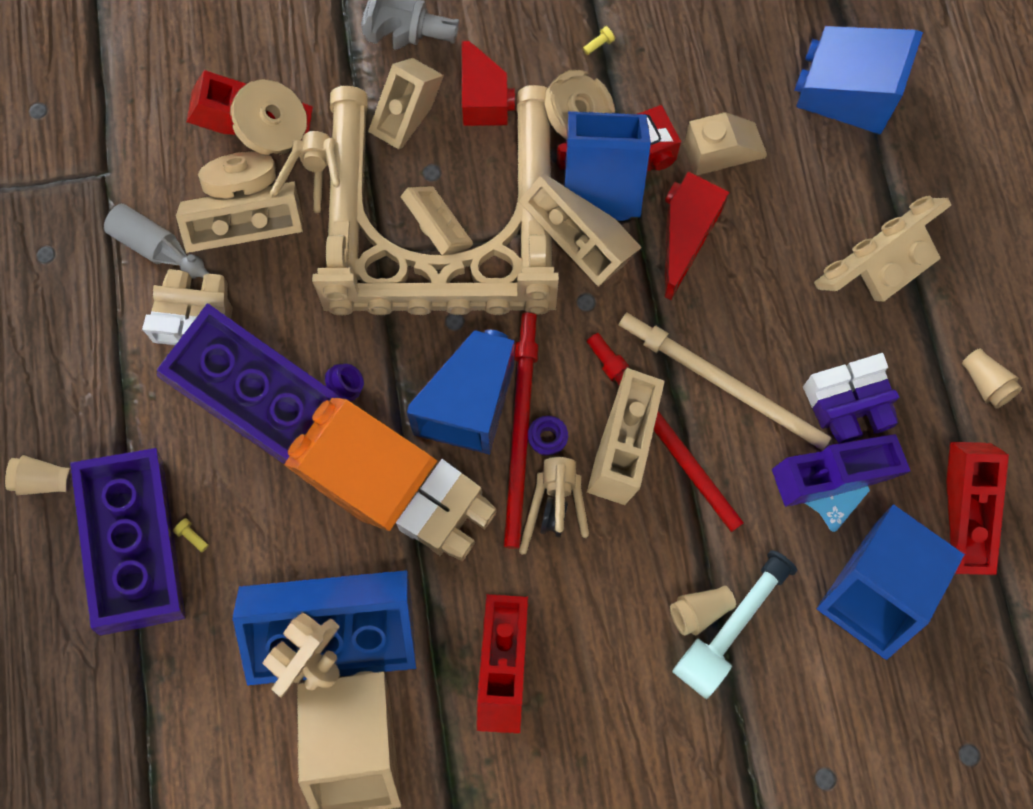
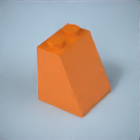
[284,398,437,531]

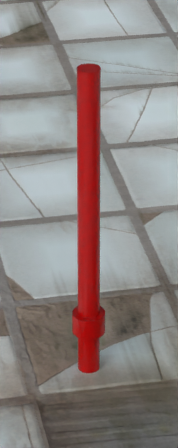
[504,313,539,549]
[586,333,744,533]

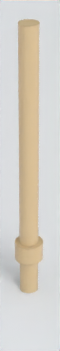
[619,312,831,451]

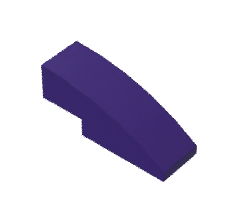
[771,434,911,507]

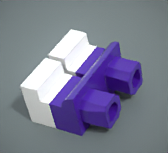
[803,353,900,444]

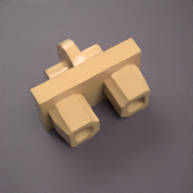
[263,613,340,698]

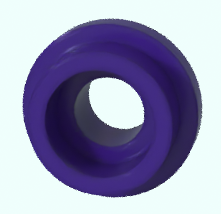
[325,364,364,402]
[528,416,568,456]

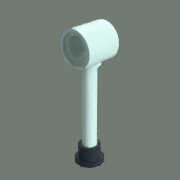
[672,550,797,699]

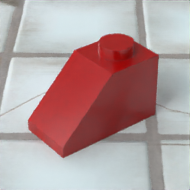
[462,41,515,126]

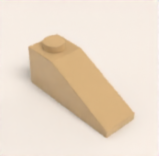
[519,174,642,287]
[587,368,665,505]

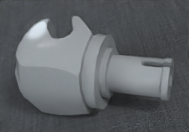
[361,0,459,50]

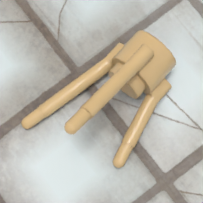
[271,131,340,214]
[519,457,589,555]

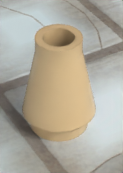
[962,348,1022,408]
[5,455,72,496]
[670,586,736,636]

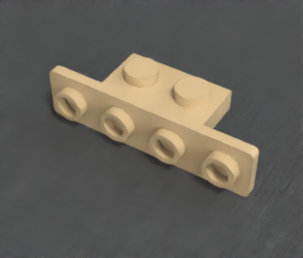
[814,196,951,302]

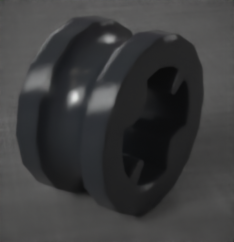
[540,497,568,538]

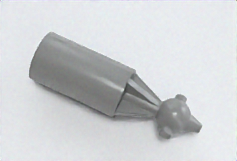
[104,203,209,279]

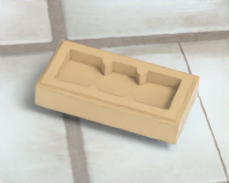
[400,186,473,255]

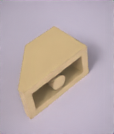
[368,58,444,149]
[684,112,767,175]

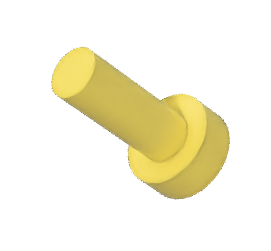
[583,26,615,55]
[173,518,209,553]

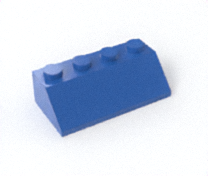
[232,570,416,686]

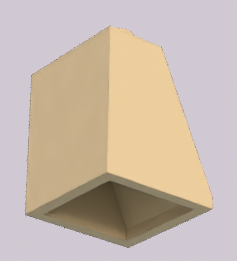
[297,671,401,809]

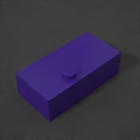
[157,303,343,464]
[70,448,186,636]

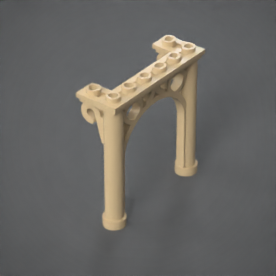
[312,85,559,315]

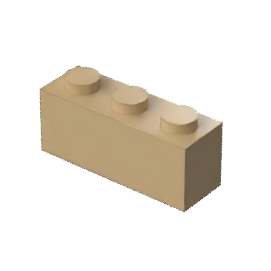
[176,181,303,253]

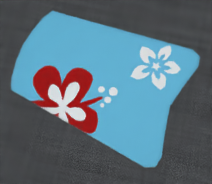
[805,486,870,532]

